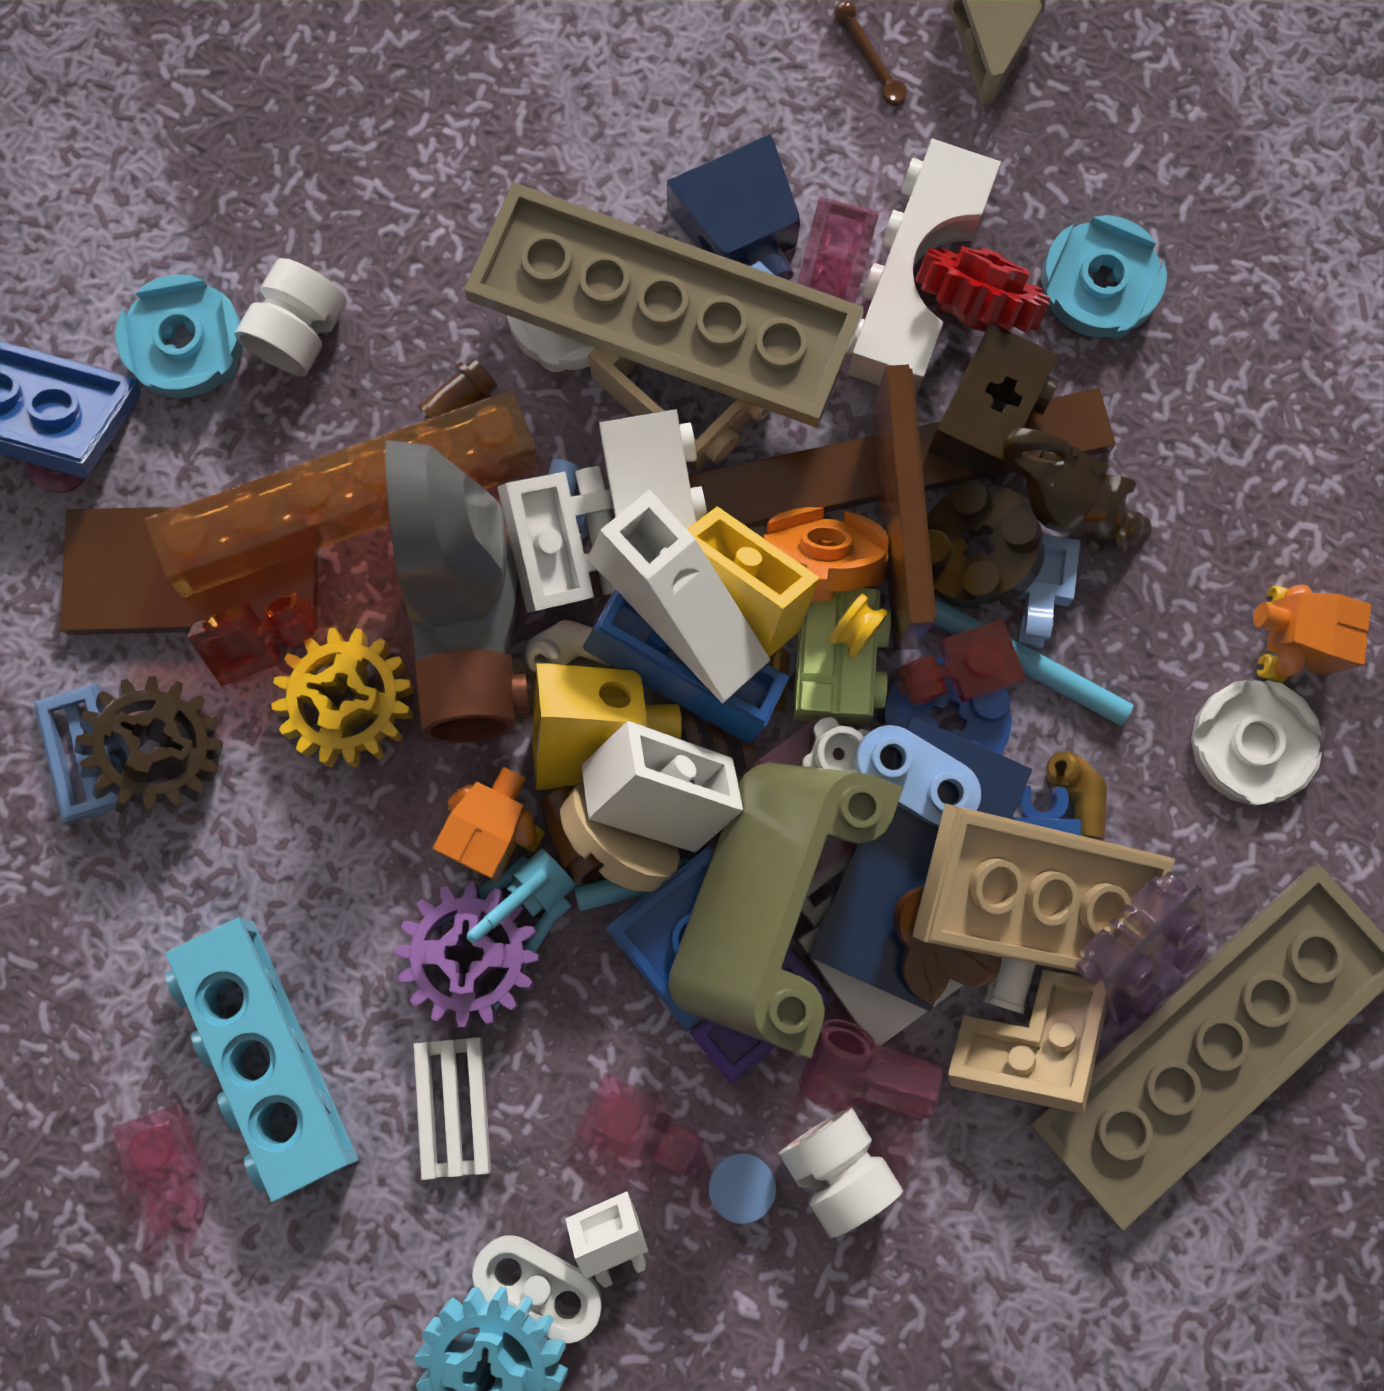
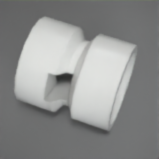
[234,258,347,377]
[779,1107,903,1238]

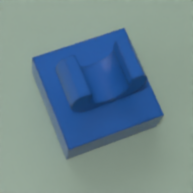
[1012,786,1081,836]

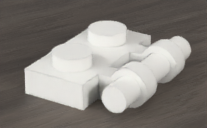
[498,466,615,613]

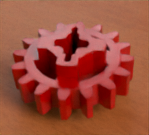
[915,246,1051,333]

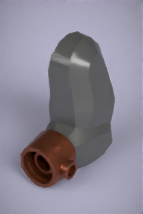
[385,440,529,744]

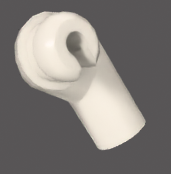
[525,620,610,673]

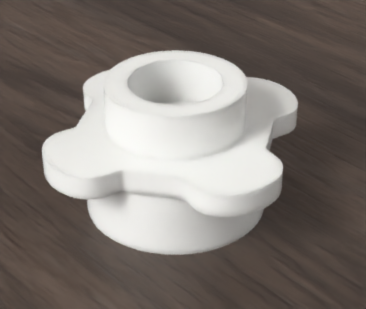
[802,717,870,772]

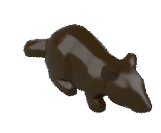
[1002,428,1152,552]

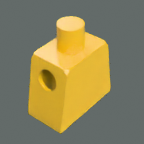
[532,663,681,790]

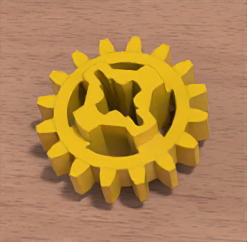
[271,628,415,768]

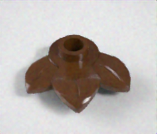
[893,886,1002,1004]

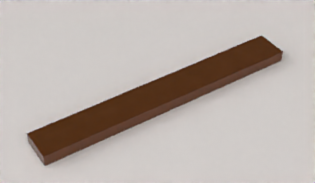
[688,388,1116,529]

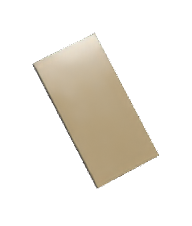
[912,803,1175,986]

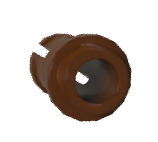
[417,358,498,436]

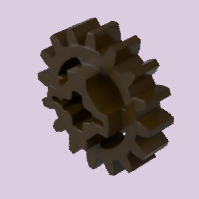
[74,676,223,818]

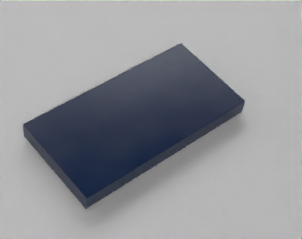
[807,716,1033,1012]

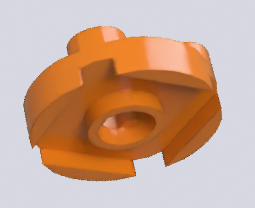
[763,507,889,602]

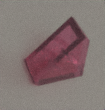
[798,196,880,304]

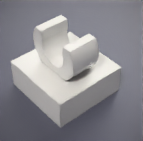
[565,1192,648,1288]

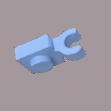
[1017,534,1080,649]

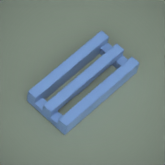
[33,684,131,825]

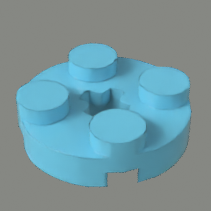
[1041,215,1167,339]
[115,275,243,398]

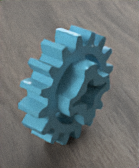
[414,1287,568,1391]

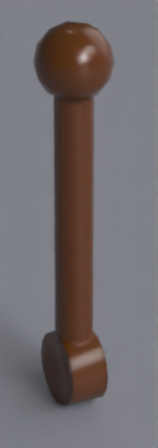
[834,0,907,106]

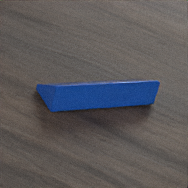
[583,589,790,743]

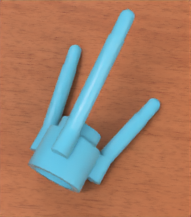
[436,848,576,1011]

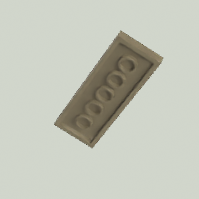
[464,182,864,428]
[1026,864,1384,1231]

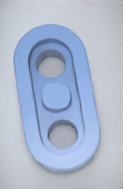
[854,725,981,828]

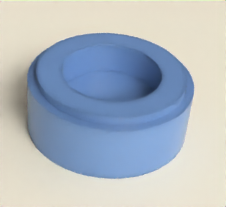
[708,1153,776,1224]

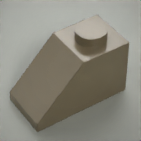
[948,0,1045,106]

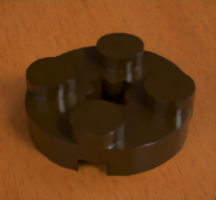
[927,480,1045,609]

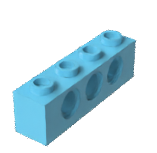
[165,917,359,1202]

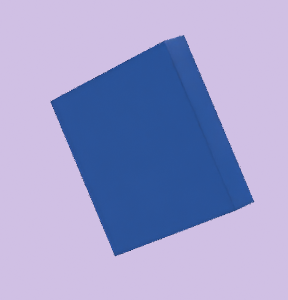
[604,845,713,1031]

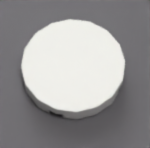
[1191,679,1322,806]

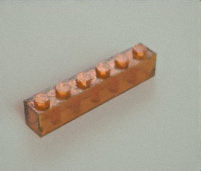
[145,390,536,598]

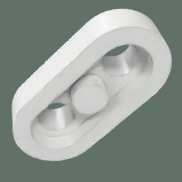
[472,1235,602,1343]

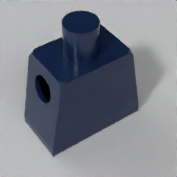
[667,133,800,280]

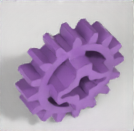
[394,882,541,1027]

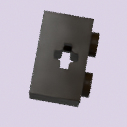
[928,323,1060,482]

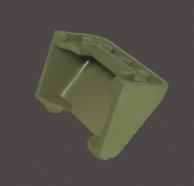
[668,762,903,1058]

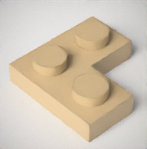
[948,970,1110,1114]

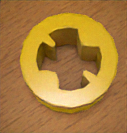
[828,593,889,660]

